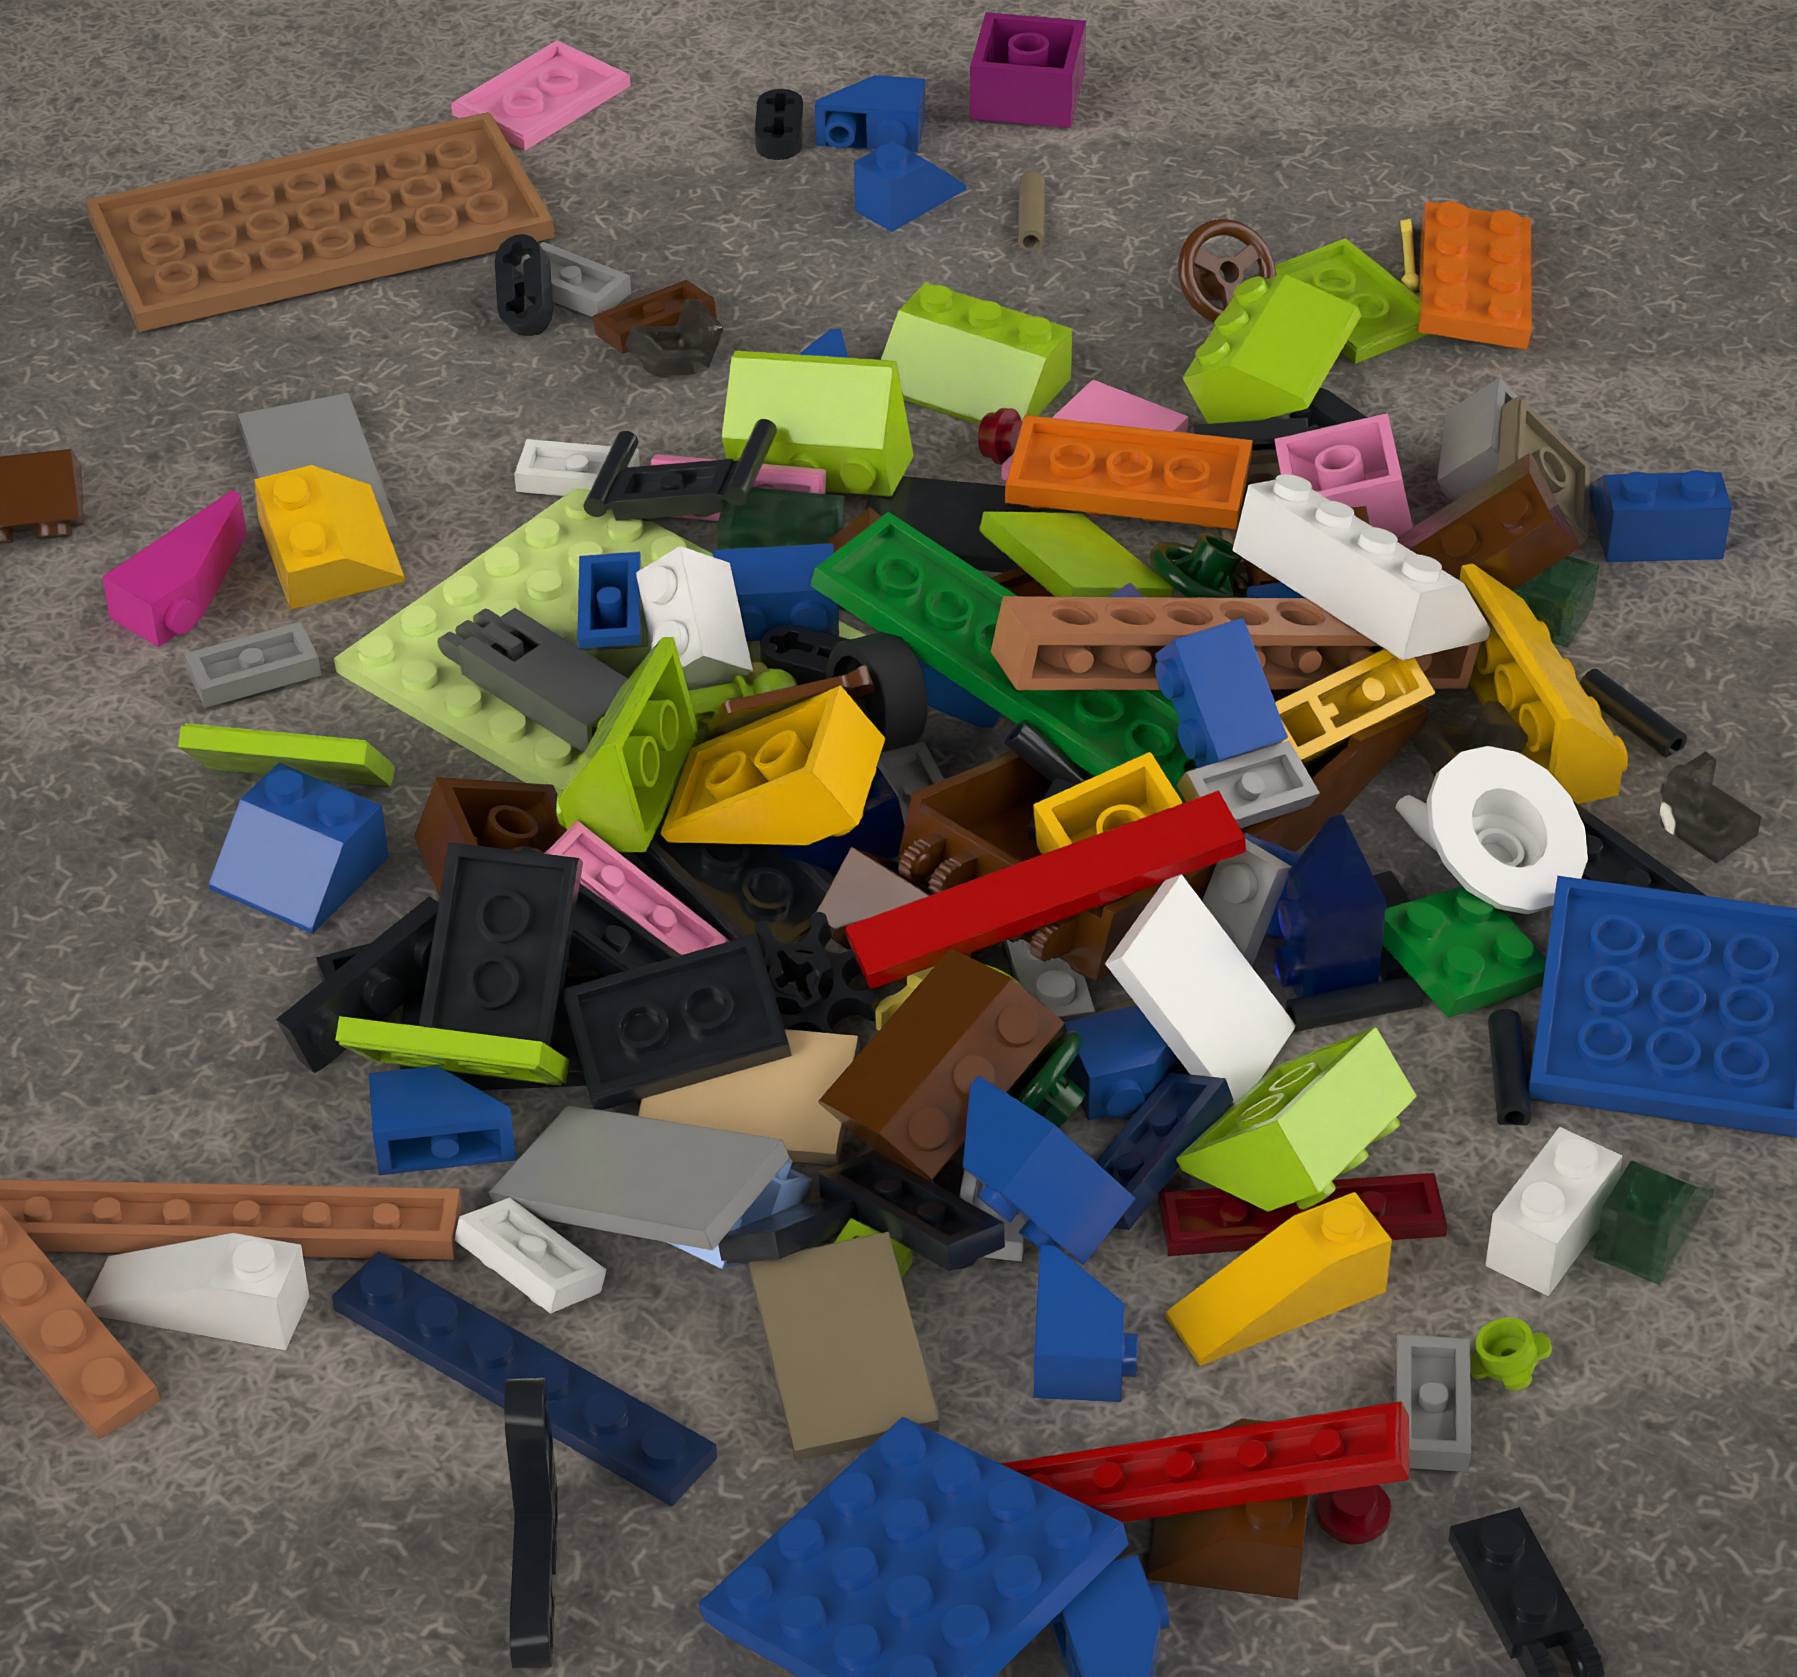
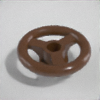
[1178,219,1276,323]

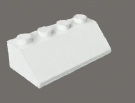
[1232,474,1491,660]

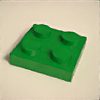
[1370,886,1546,1018]

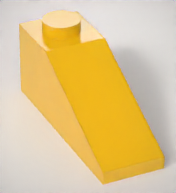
[1275,649,1435,768]
[1165,1192,1392,1366]

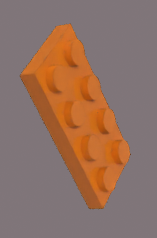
[1418,201,1532,350]
[1005,415,1252,529]

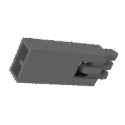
[437,608,628,752]

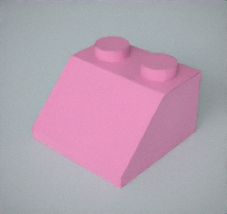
[1274,413,1413,537]

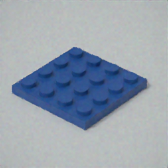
[1529,875,1797,1138]
[698,1417,1129,1677]

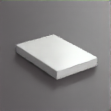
[1105,874,1296,1113]

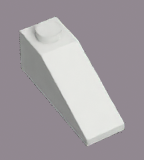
[86,1233,310,1350]

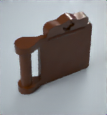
[698,665,874,744]

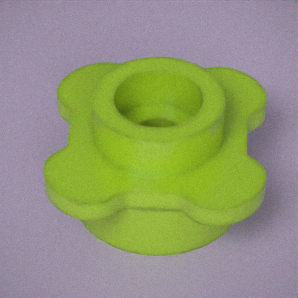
[1470,1317,1552,1391]

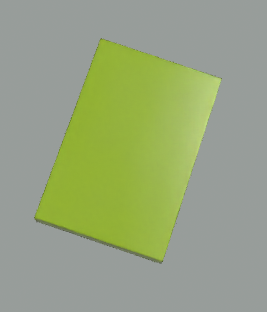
[1259,238,1429,364]
[979,512,1173,597]
[178,723,395,786]
[336,1016,569,1086]

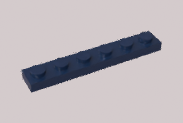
[332,1252,717,1507]

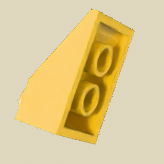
[660,685,885,845]

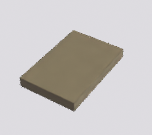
[749,1232,939,1461]

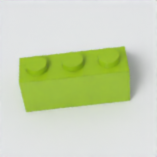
[1182,274,1362,424]
[881,282,1072,425]
[722,351,914,496]
[556,637,702,852]
[1176,1026,1417,1212]

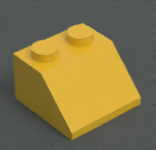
[254,465,405,610]
[1033,752,1183,908]

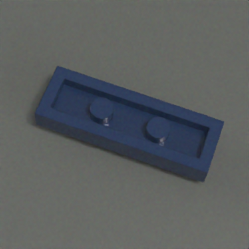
[1096,1072,1233,1230]

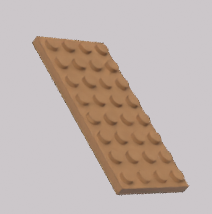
[85,112,555,332]

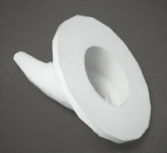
[1395,746,1588,914]

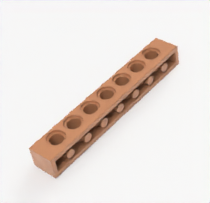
[991,596,1481,690]

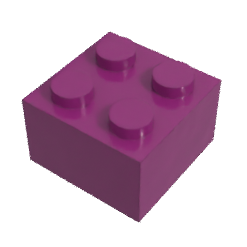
[970,12,1086,128]

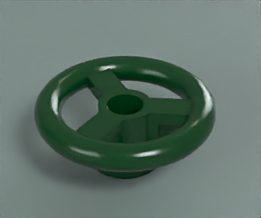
[1150,533,1251,598]
[1008,1030,1086,1128]

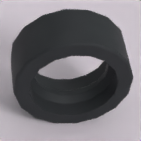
[826,632,928,753]

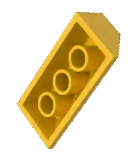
[1460,563,1628,804]

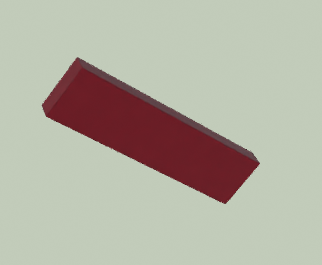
[1158,1173,1447,1256]

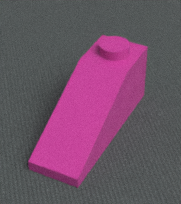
[102,490,247,647]

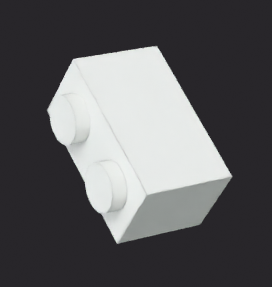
[636,546,753,691]
[1486,1127,1623,1296]

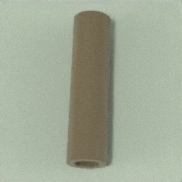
[1018,171,1045,248]

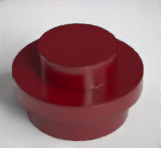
[978,408,1023,465]
[1315,1485,1391,1545]

